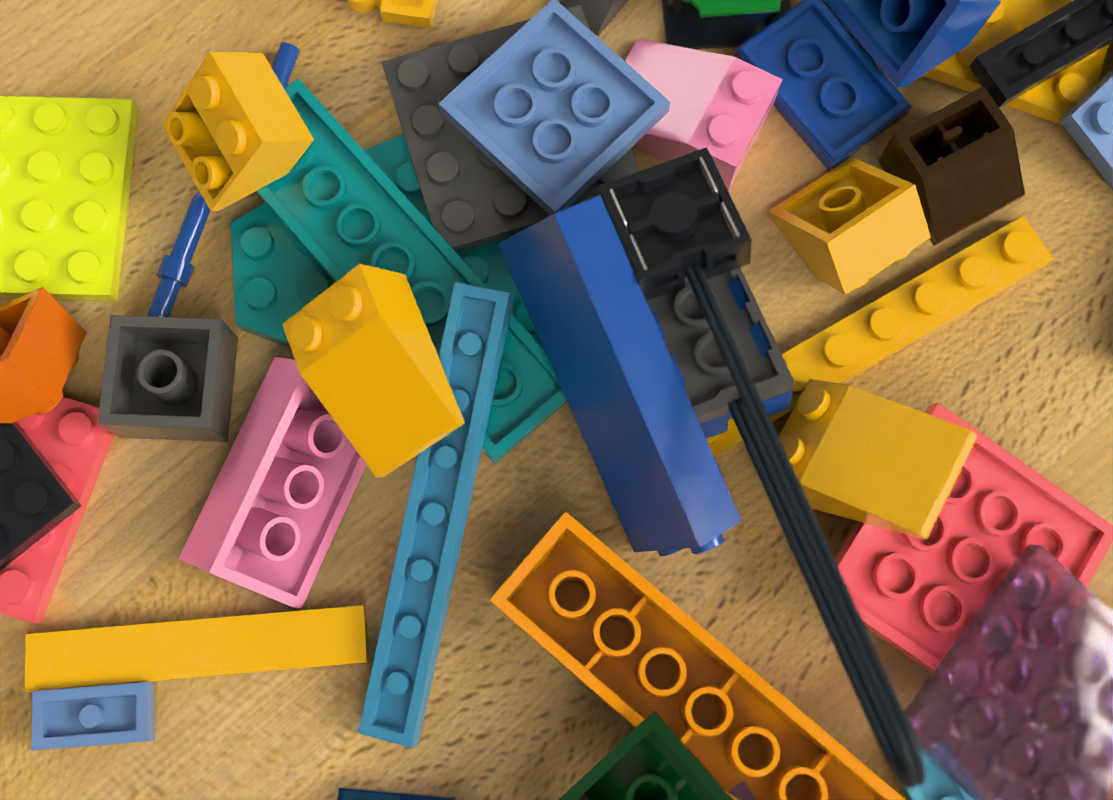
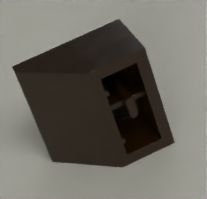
[878,86,1025,246]

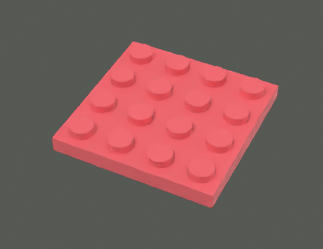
[835,403,1113,722]

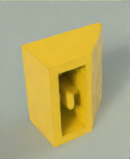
[161,52,314,211]

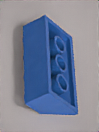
[825,0,1001,88]

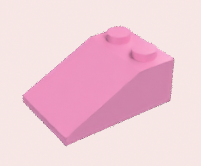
[625,39,782,191]

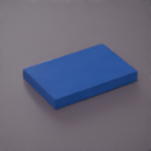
[733,0,912,171]

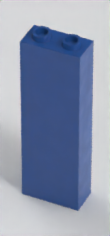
[498,195,742,556]

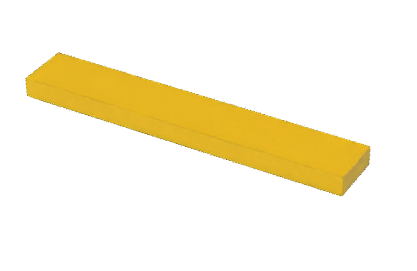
[25,605,370,692]

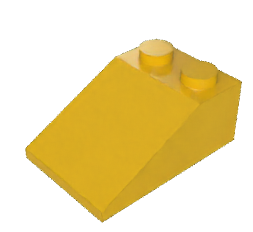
[282,264,465,477]
[779,379,978,540]

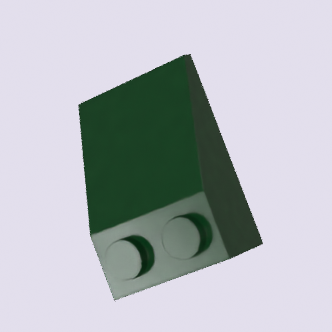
[559,710,734,800]

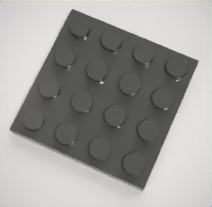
[382,5,640,254]

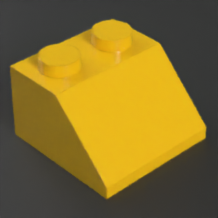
[768,157,931,295]

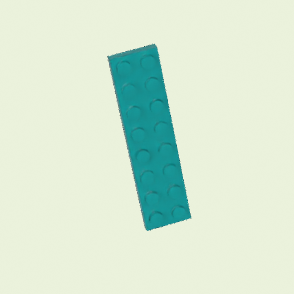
[255,78,568,465]

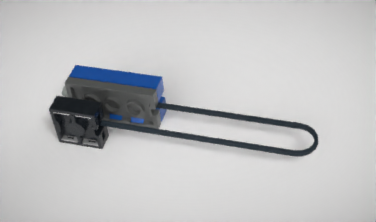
[598,147,926,789]

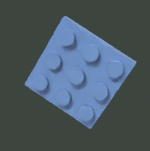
[438,0,671,216]

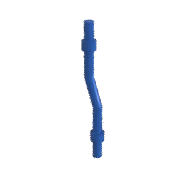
[146,42,300,317]

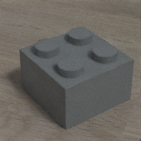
[97,315,238,442]

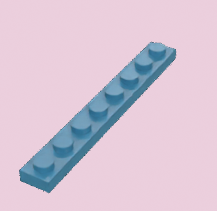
[358,282,515,748]

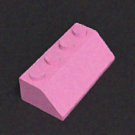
[179,357,367,610]

